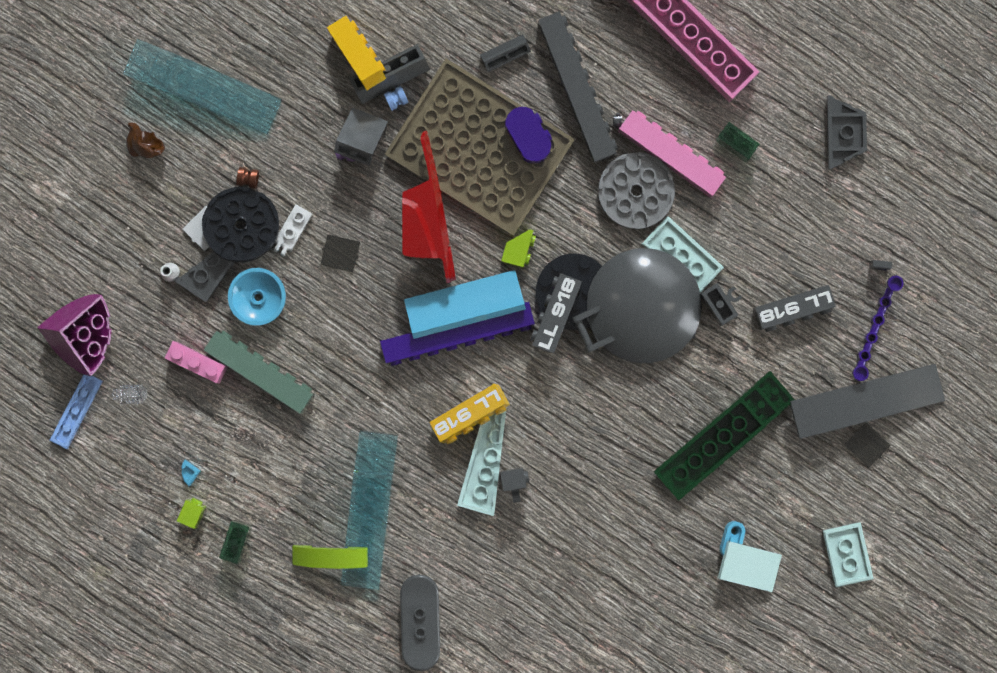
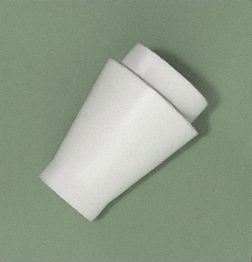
[160,263,180,282]

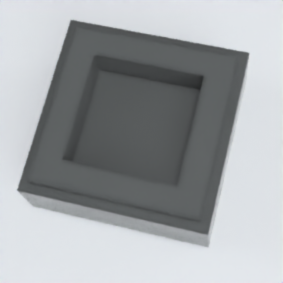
[869,260,893,271]

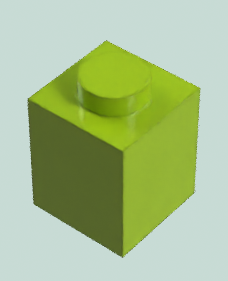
[177,497,206,529]

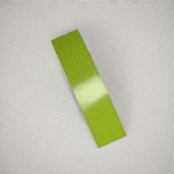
[292,545,368,569]

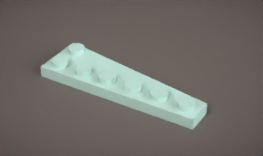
[457,411,506,516]

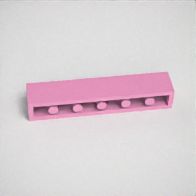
[618,110,726,198]

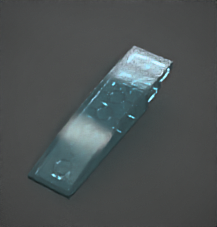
[123,39,282,135]
[341,430,398,590]

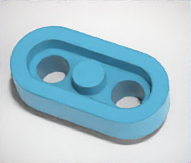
[720,521,745,556]

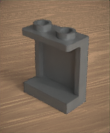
[334,108,388,166]

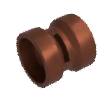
[236,167,259,189]

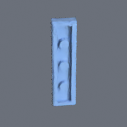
[49,374,103,449]

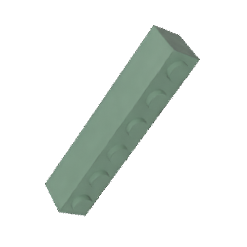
[204,330,315,414]

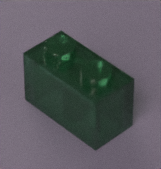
[715,122,760,162]
[219,520,252,564]

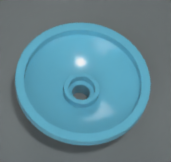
[228,268,286,326]

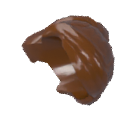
[126,122,165,158]

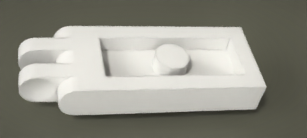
[274,204,313,257]

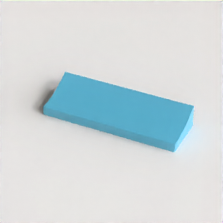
[404,270,526,339]

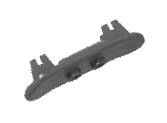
[400,574,440,671]

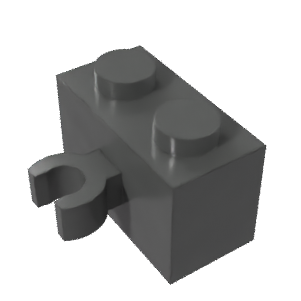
[700,283,742,326]
[500,467,530,503]

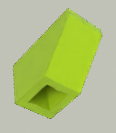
[501,229,536,269]

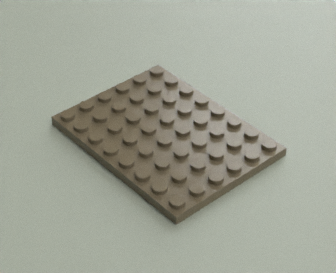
[384,58,575,237]

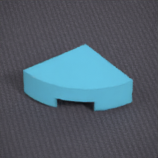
[182,460,201,486]

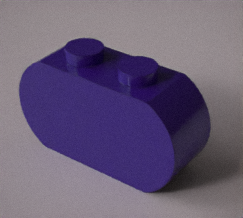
[505,107,552,164]

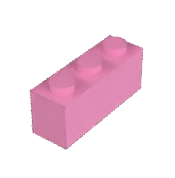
[165,341,228,384]

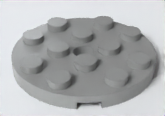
[598,152,675,229]

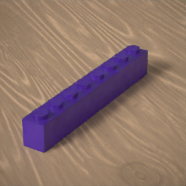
[380,302,535,366]

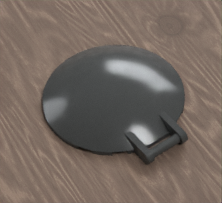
[571,248,702,363]

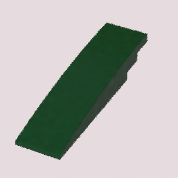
[653,370,795,501]

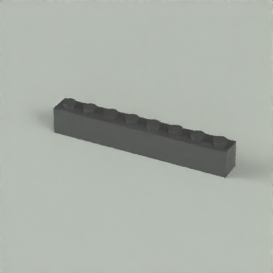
[538,11,618,164]

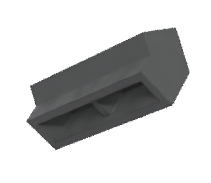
[480,34,531,72]

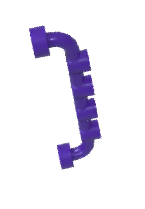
[852,276,904,381]

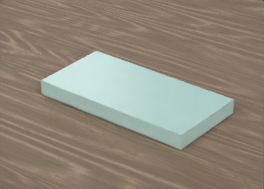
[641,216,724,293]

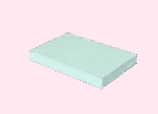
[822,522,874,587]
[718,541,782,592]

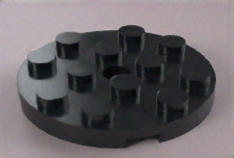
[202,187,279,263]
[536,253,602,330]

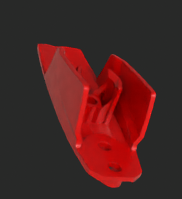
[402,131,456,283]

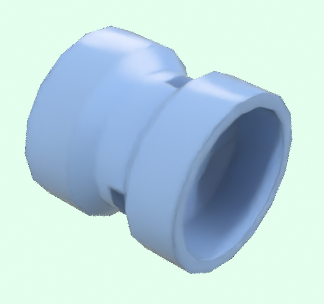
[384,85,409,111]

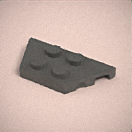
[826,95,867,170]

